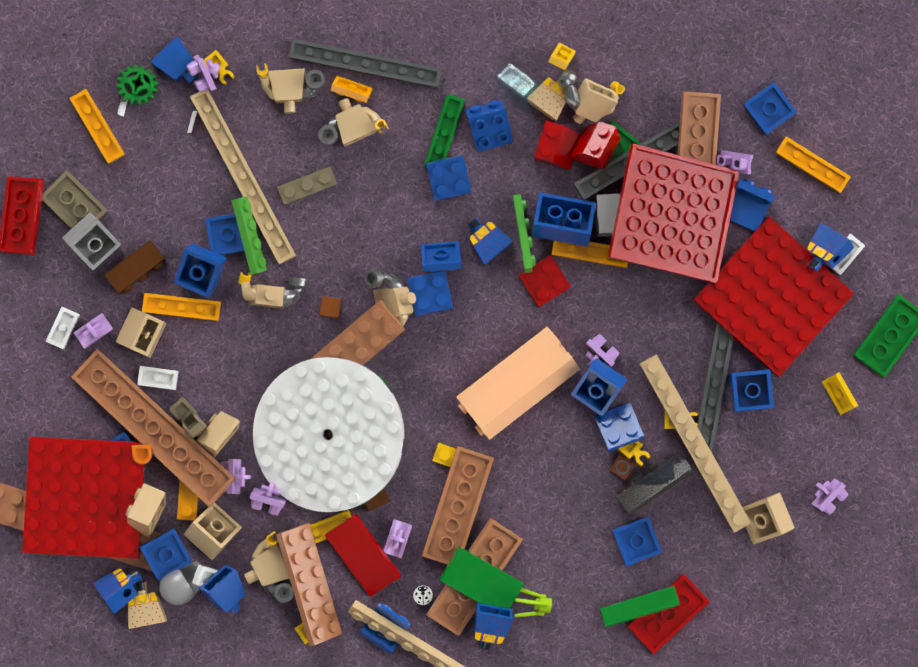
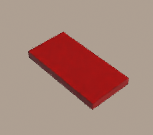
[0,176,44,255]
[325,513,402,597]
[627,574,710,655]

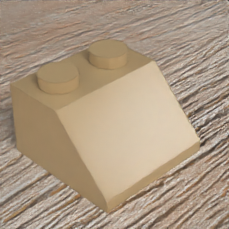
[196,411,240,458]
[126,483,166,538]
[742,493,795,544]
[183,503,242,560]

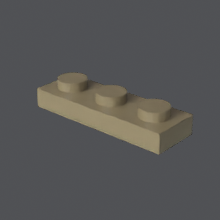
[277,166,338,205]

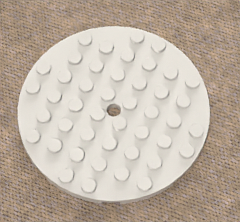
[253,357,404,512]

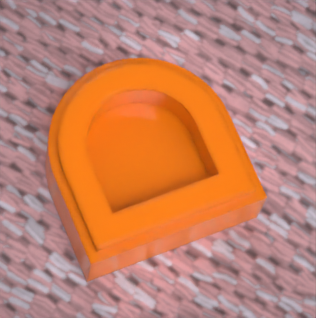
[132,444,152,464]

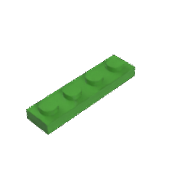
[513,194,536,273]
[231,196,267,275]

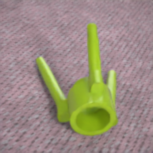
[514,588,552,618]

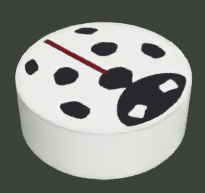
[413,585,433,605]

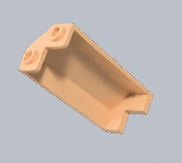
[456,327,580,440]

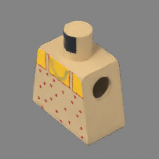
[527,78,566,123]
[128,582,167,629]

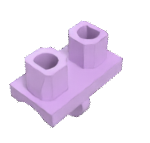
[186,55,221,92]
[717,150,753,174]
[73,313,113,349]
[586,334,619,367]
[220,459,251,494]
[811,478,848,515]
[250,481,287,516]
[384,519,412,558]

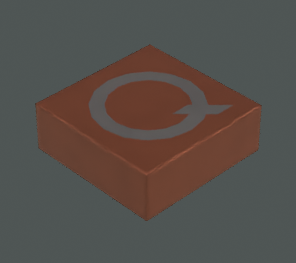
[609,454,636,480]

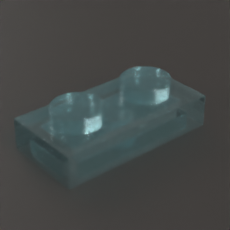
[497,64,538,99]

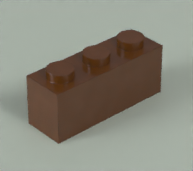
[105,240,166,295]

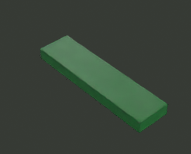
[424,94,465,167]
[600,586,680,628]

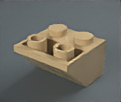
[116,307,167,358]

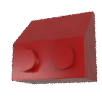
[534,120,581,170]
[570,122,621,170]

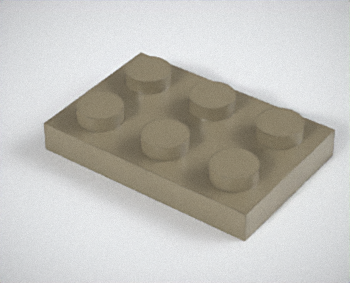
[42,170,108,228]

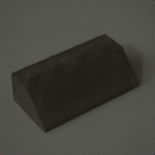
[615,451,694,516]

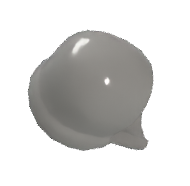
[159,561,201,605]

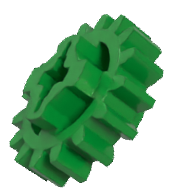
[116,64,158,107]

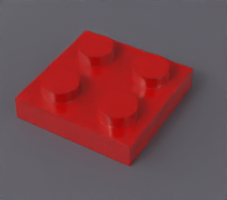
[518,255,571,307]

